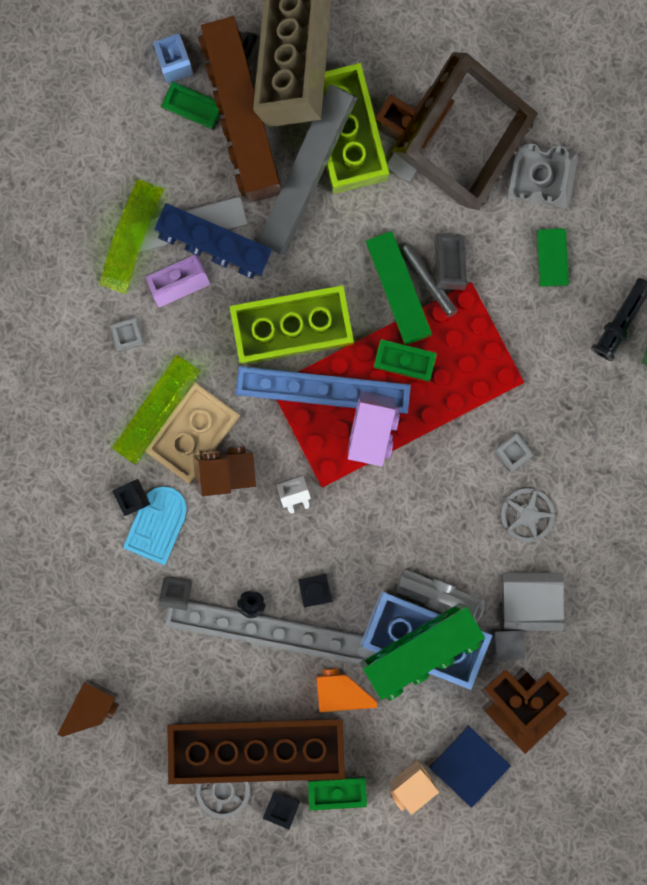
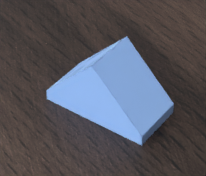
[153,33,194,83]

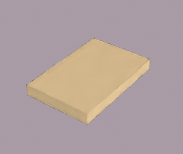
[144,381,241,484]

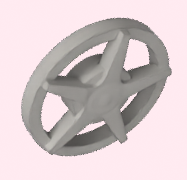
[501,488,555,542]
[196,782,250,818]

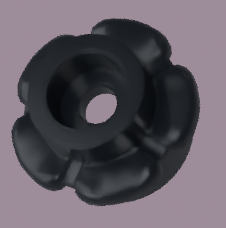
[237,591,266,618]

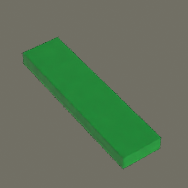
[365,231,432,345]

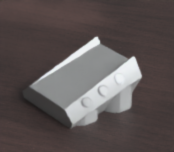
[508,143,578,209]
[503,572,565,631]

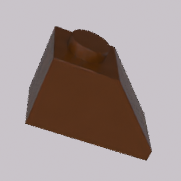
[57,679,119,737]

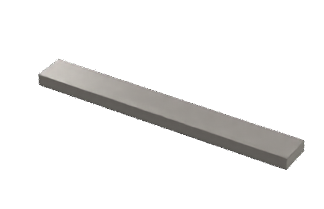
[164,601,376,665]

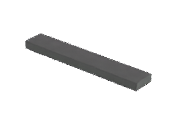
[258,84,358,255]

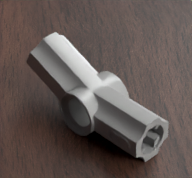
[396,569,485,623]

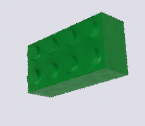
[359,603,485,701]

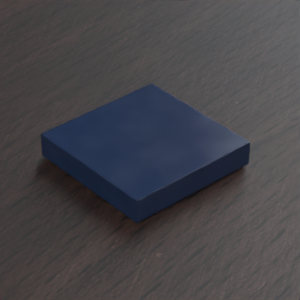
[429,725,511,808]

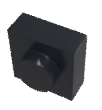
[112,479,150,516]
[298,574,332,608]
[263,790,300,830]

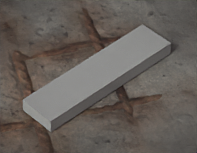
[130,197,248,253]

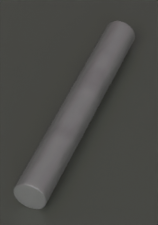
[401,244,458,317]

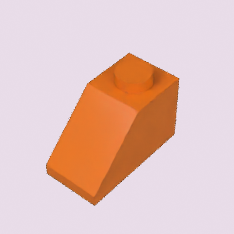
[317,668,377,712]

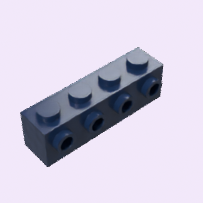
[154,203,273,279]

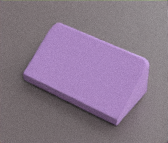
[145,255,211,307]

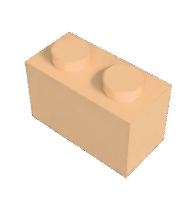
[390,760,439,815]

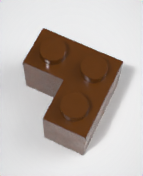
[375,85,455,155]
[193,446,256,496]
[481,669,569,735]

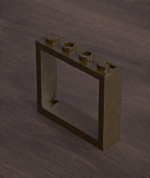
[392,52,538,210]

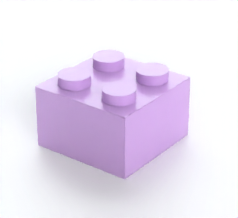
[348,390,400,467]

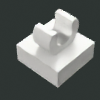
[277,476,311,514]

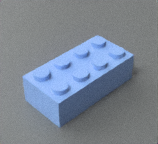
[360,590,492,690]

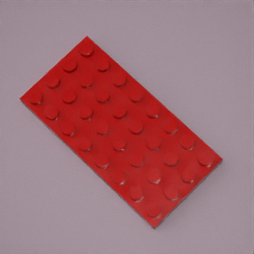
[277,282,525,488]

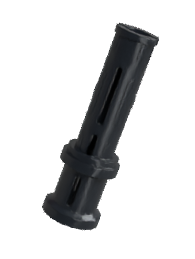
[591,278,647,362]

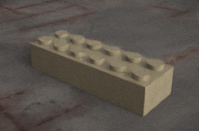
[253,0,331,127]

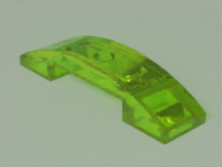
[99,179,164,295]

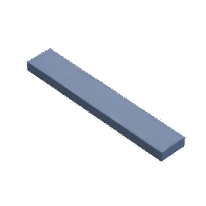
[236,366,411,414]

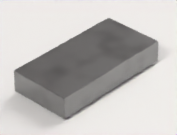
[434,233,467,290]

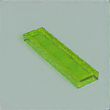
[112,355,201,465]

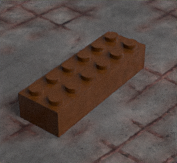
[198,16,282,203]
[167,718,345,785]

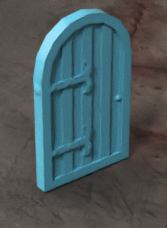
[123,486,187,565]

